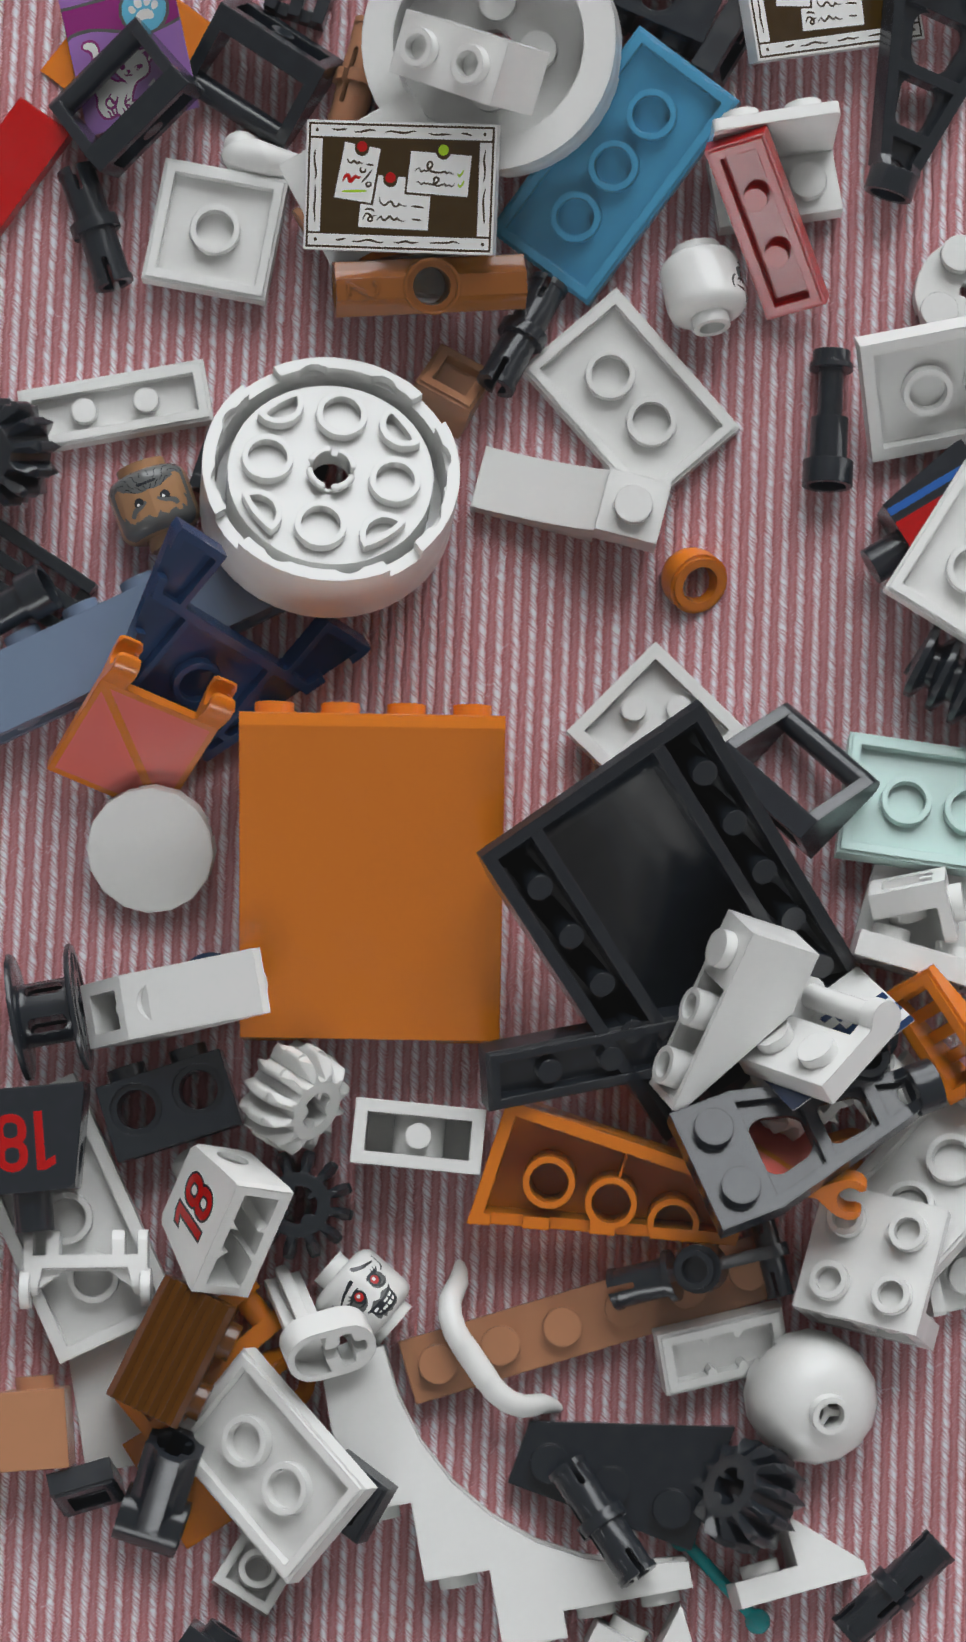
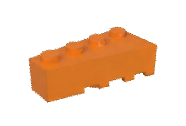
[466,1102,740,1246]

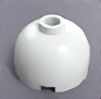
[743,1328,878,1465]

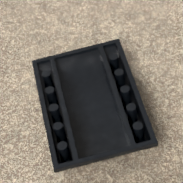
[476,699,861,1142]

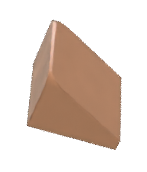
[414,343,487,439]

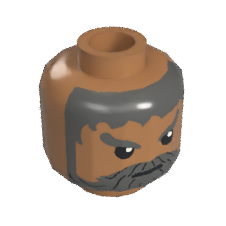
[108,456,200,555]

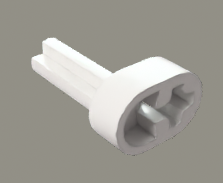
[264,1265,376,1382]

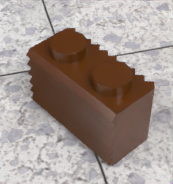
[106,1273,244,1429]

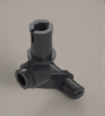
[606,1219,794,1311]

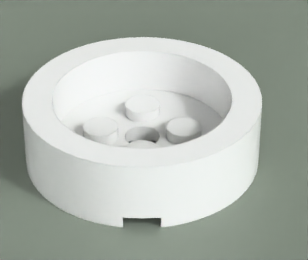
[361,0,623,178]
[199,357,460,618]

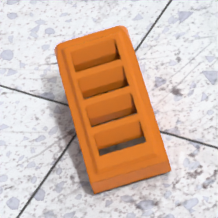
[886,964,966,1106]

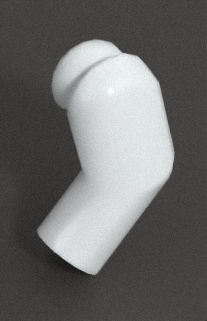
[221,131,297,179]

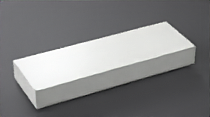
[17,359,214,453]

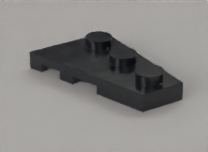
[508,1419,735,1551]

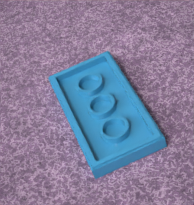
[497,25,741,307]

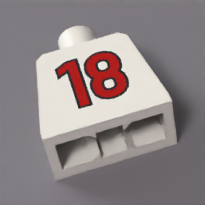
[162,1144,294,1298]

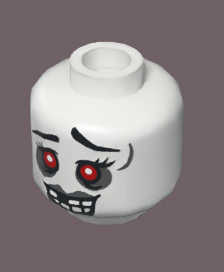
[660,237,748,337]
[314,1249,412,1346]

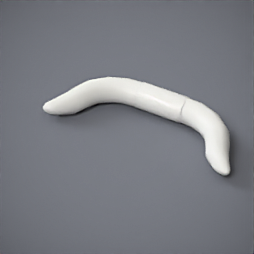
[438,1259,563,1418]

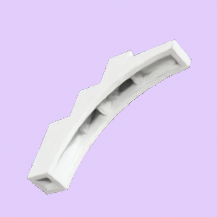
[323,1344,693,1642]

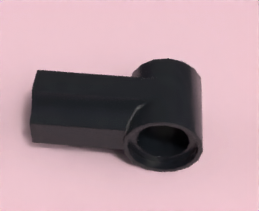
[111,1426,205,1559]

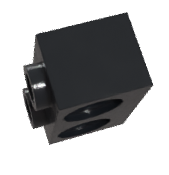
[95,1041,245,1163]

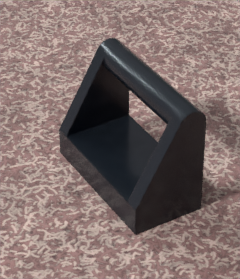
[190,0,343,149]
[48,16,206,178]
[726,703,880,859]

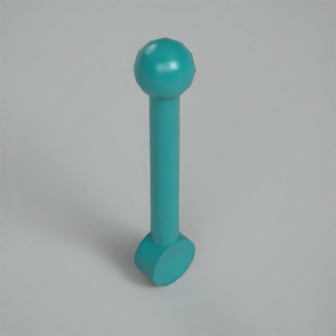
[670,1539,771,1635]

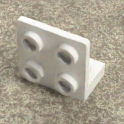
[706,97,843,236]
[849,864,966,994]
[792,1188,951,1351]

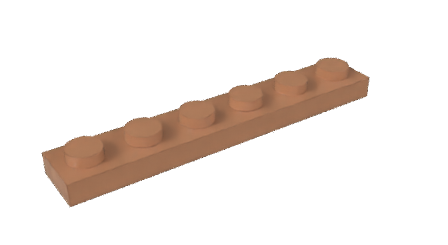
[398,1235,767,1405]

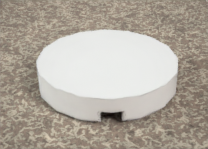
[86,784,217,913]

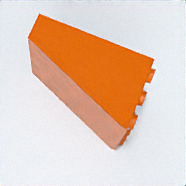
[239,700,506,1044]

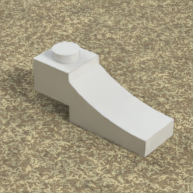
[470,446,672,553]

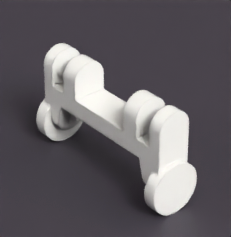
[18,1229,153,1309]

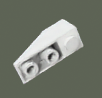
[649,909,819,1111]
[80,947,271,1049]

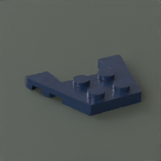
[126,516,371,762]

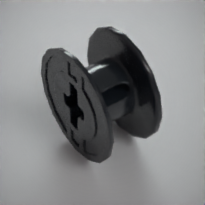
[4,944,94,1081]

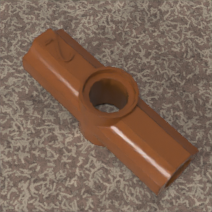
[331,253,528,318]

